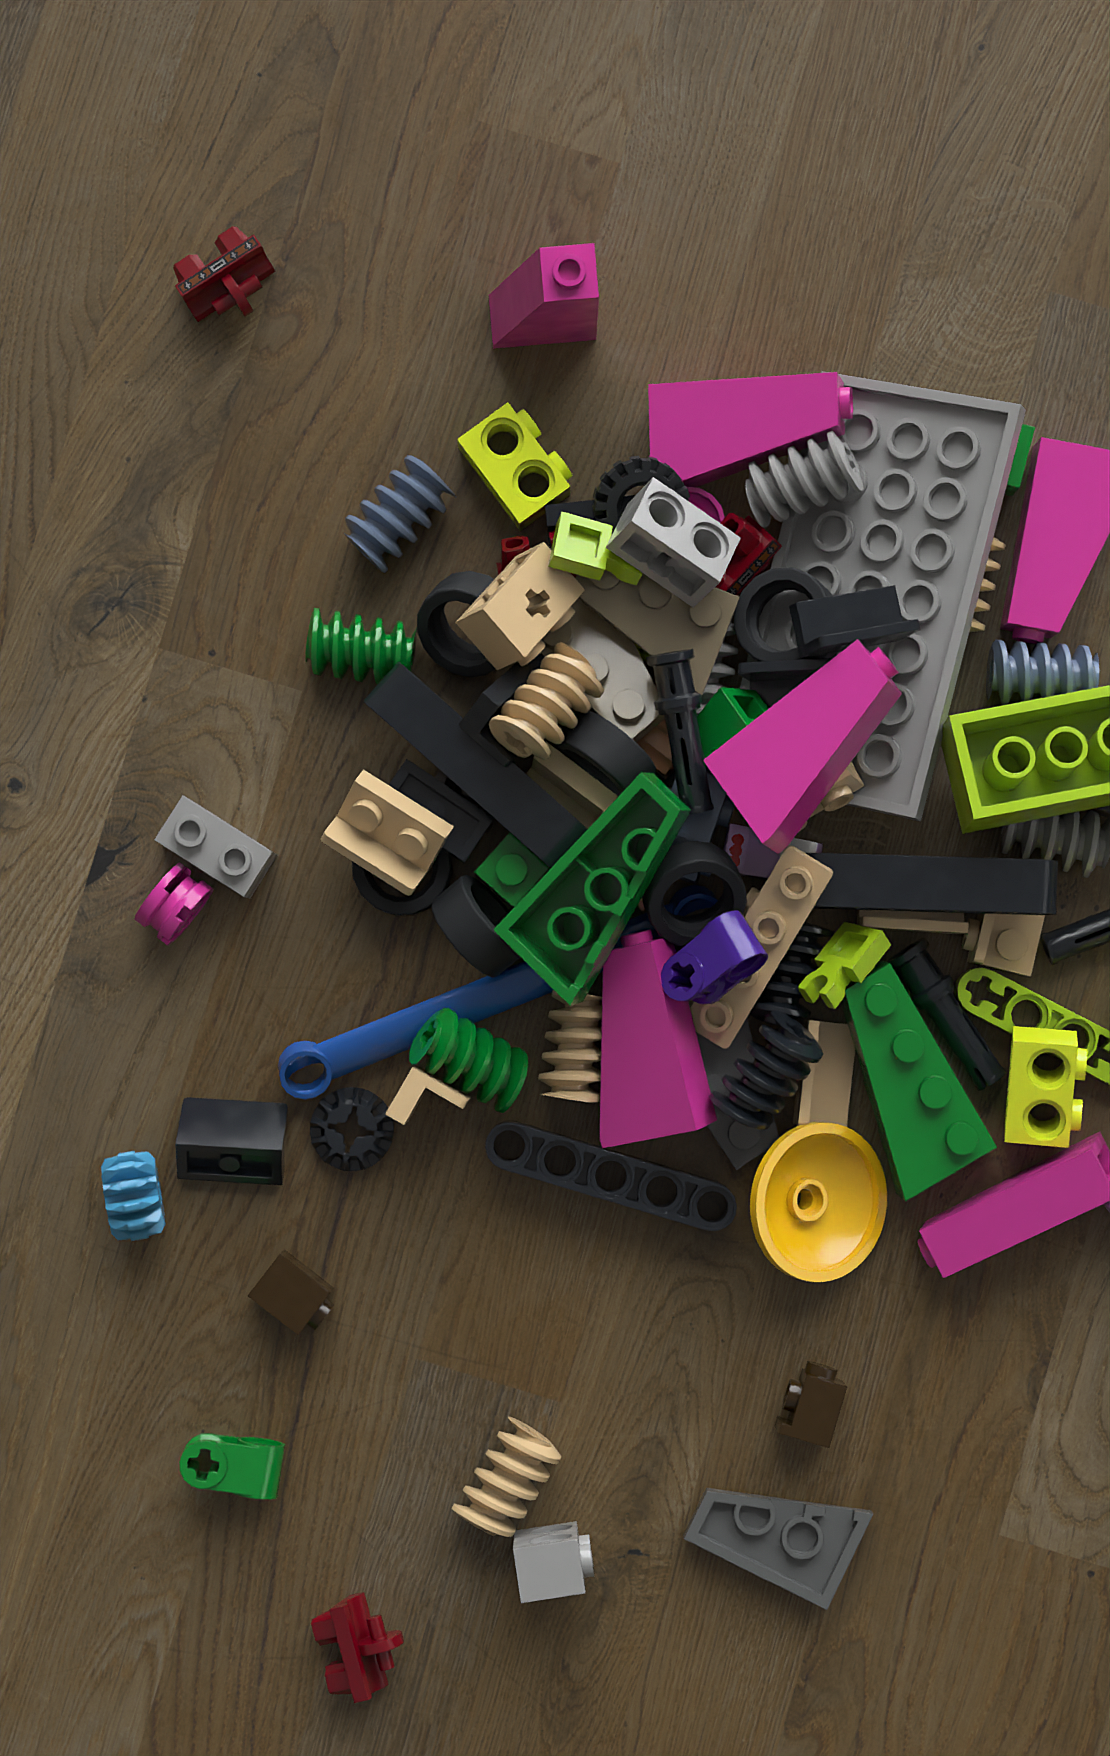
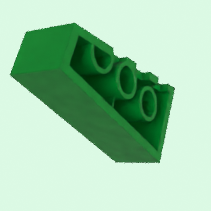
[493,772,691,1006]
[841,960,997,1201]

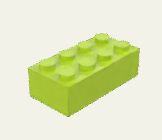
[941,685,1110,834]

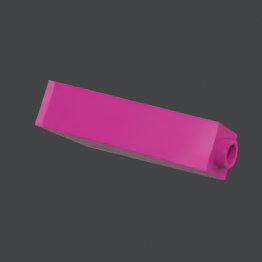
[489,243,599,349]
[648,372,853,488]
[1000,437,1110,644]
[703,639,902,854]
[600,929,717,1148]
[918,1132,1110,1278]

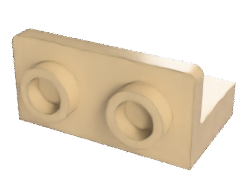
[321,769,454,896]
[962,914,1045,977]

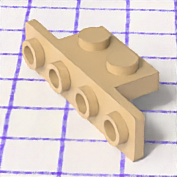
[690,846,833,1049]

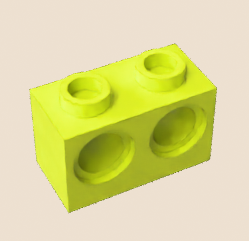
[457,402,573,531]
[1004,1026,1087,1148]

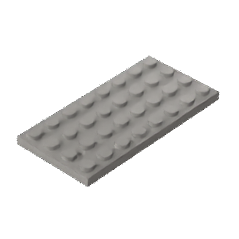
[740,371,1026,822]

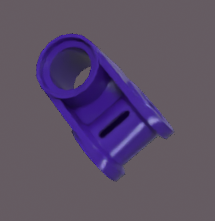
[661,910,768,1005]

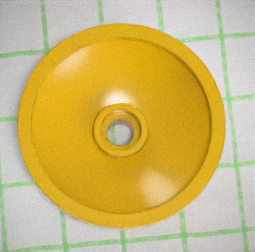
[750,1122,887,1282]

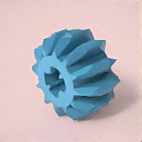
[101,1151,165,1241]

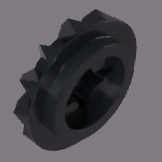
[310,1087,394,1171]

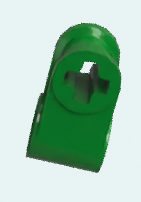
[179,1433,285,1499]

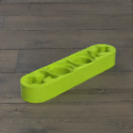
[954,968,1110,1085]

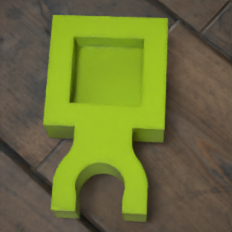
[548,512,643,586]
[797,922,891,1009]

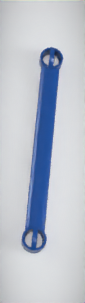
[278,885,718,1099]

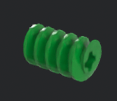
[305,608,417,685]
[409,1008,529,1113]

